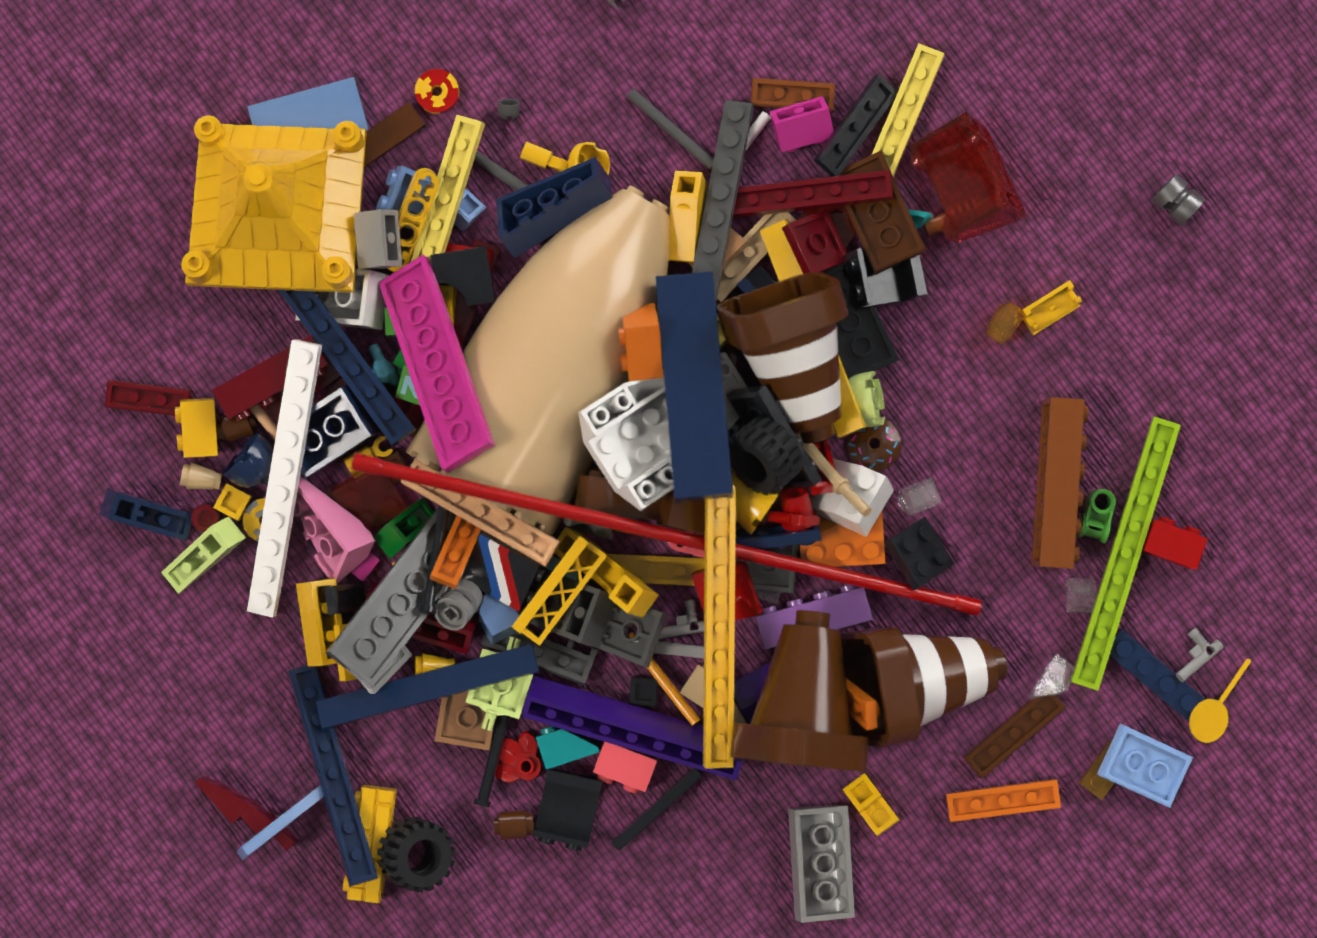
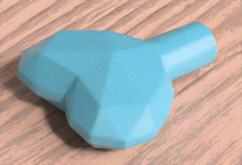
[368,344,399,386]

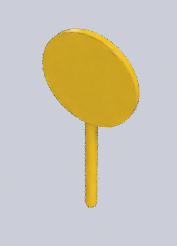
[1189,659,1251,743]

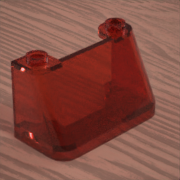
[909,112,1026,243]

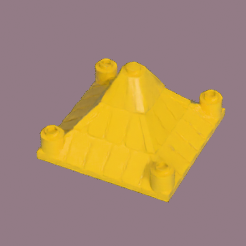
[181,115,367,293]

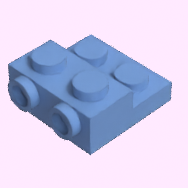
[376,166,432,231]

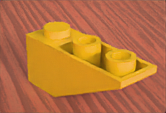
[669,171,708,263]

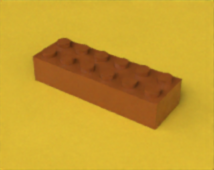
[1031,397,1089,569]

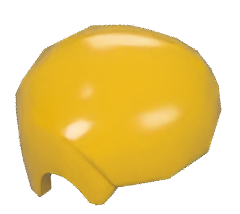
[568,142,610,175]

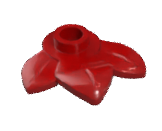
[495,731,542,783]

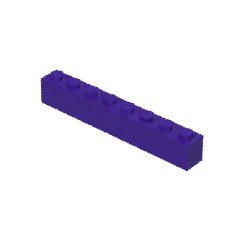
[521,676,744,781]

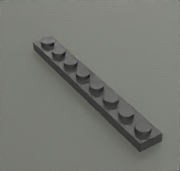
[692,100,754,304]

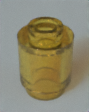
[985,301,1024,345]

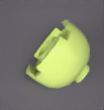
[848,371,885,427]

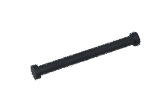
[419,506,450,615]
[473,715,510,808]

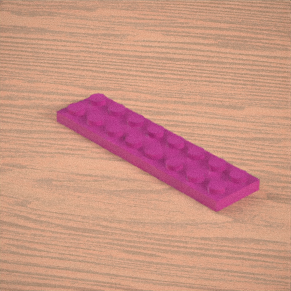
[378,255,495,473]

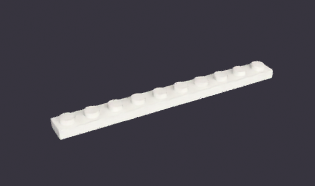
[247,339,322,618]

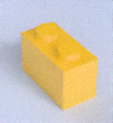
[175,398,218,458]

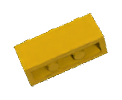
[296,578,342,667]

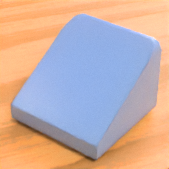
[454,188,486,231]

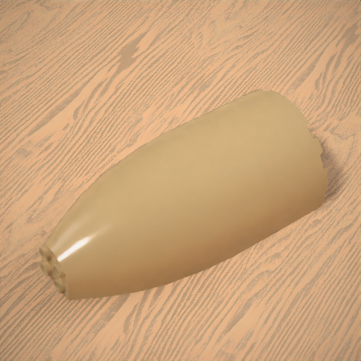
[406,185,669,535]

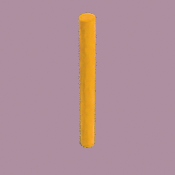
[628,632,701,726]

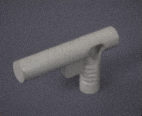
[659,599,704,639]
[1176,627,1224,682]

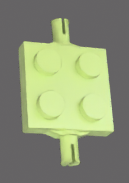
[466,637,534,731]

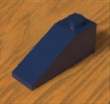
[99,488,192,541]

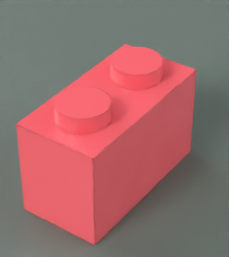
[593,742,657,794]

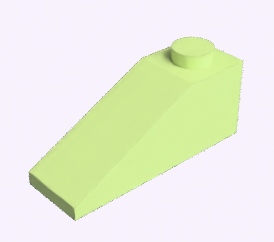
[161,516,246,594]

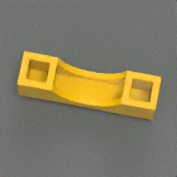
[555,527,659,618]

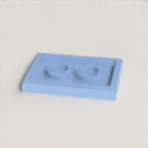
[1097,724,1193,808]

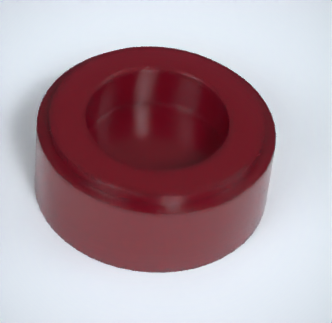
[191,504,220,532]

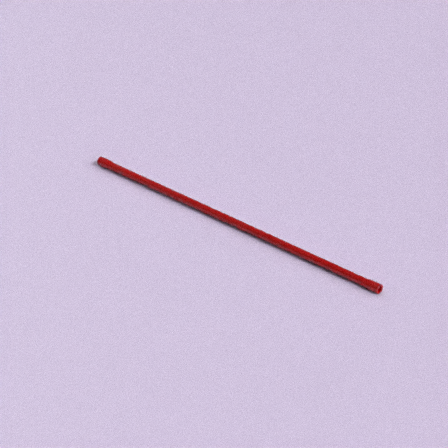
[351,453,982,616]

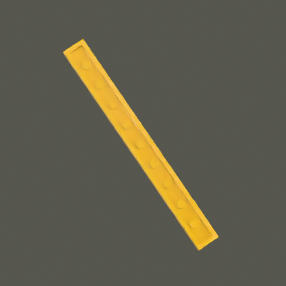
[703,484,736,769]

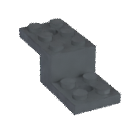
[521,570,668,668]

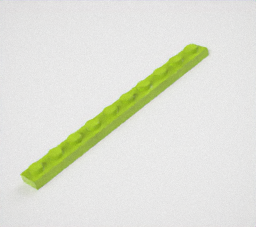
[1070,416,1181,691]

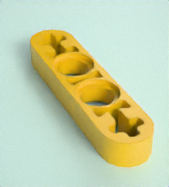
[388,168,439,272]

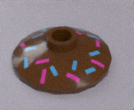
[846,419,901,471]

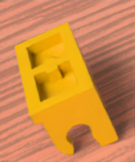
[1018,280,1082,335]

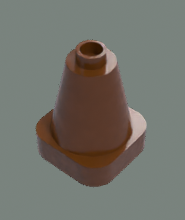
[730,610,870,772]

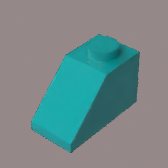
[536,726,600,770]

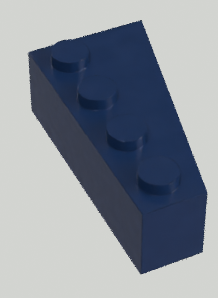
[496,157,613,258]

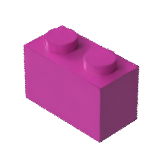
[769,96,834,153]

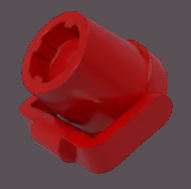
[767,487,820,531]

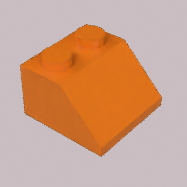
[618,303,663,381]

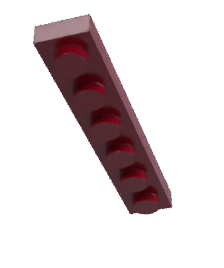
[733,170,894,218]

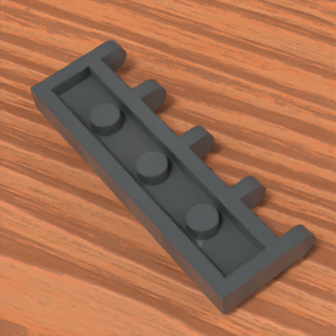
[480,629,598,686]

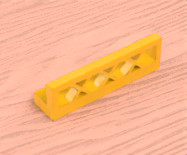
[512,535,607,646]

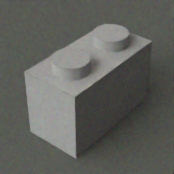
[354,209,402,270]

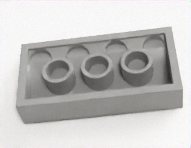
[788,805,855,923]

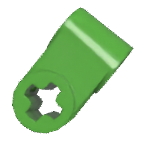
[1077,489,1116,544]

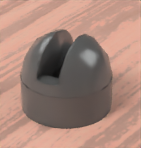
[498,99,520,121]

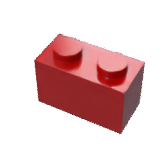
[1142,516,1208,570]

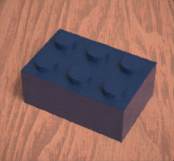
[276,385,382,478]

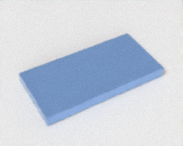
[247,77,369,131]

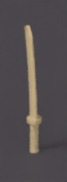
[794,433,872,517]

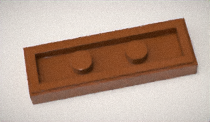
[751,78,835,113]

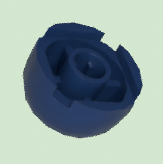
[223,433,274,488]

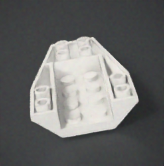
[579,352,747,511]

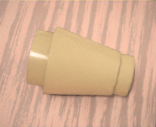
[180,462,222,490]

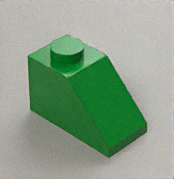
[373,498,434,559]

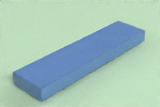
[236,786,323,860]

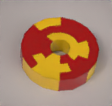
[415,69,459,114]

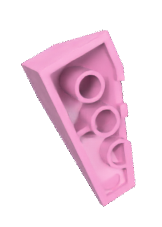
[294,476,375,583]

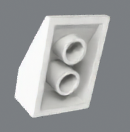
[296,269,389,330]
[805,459,894,537]

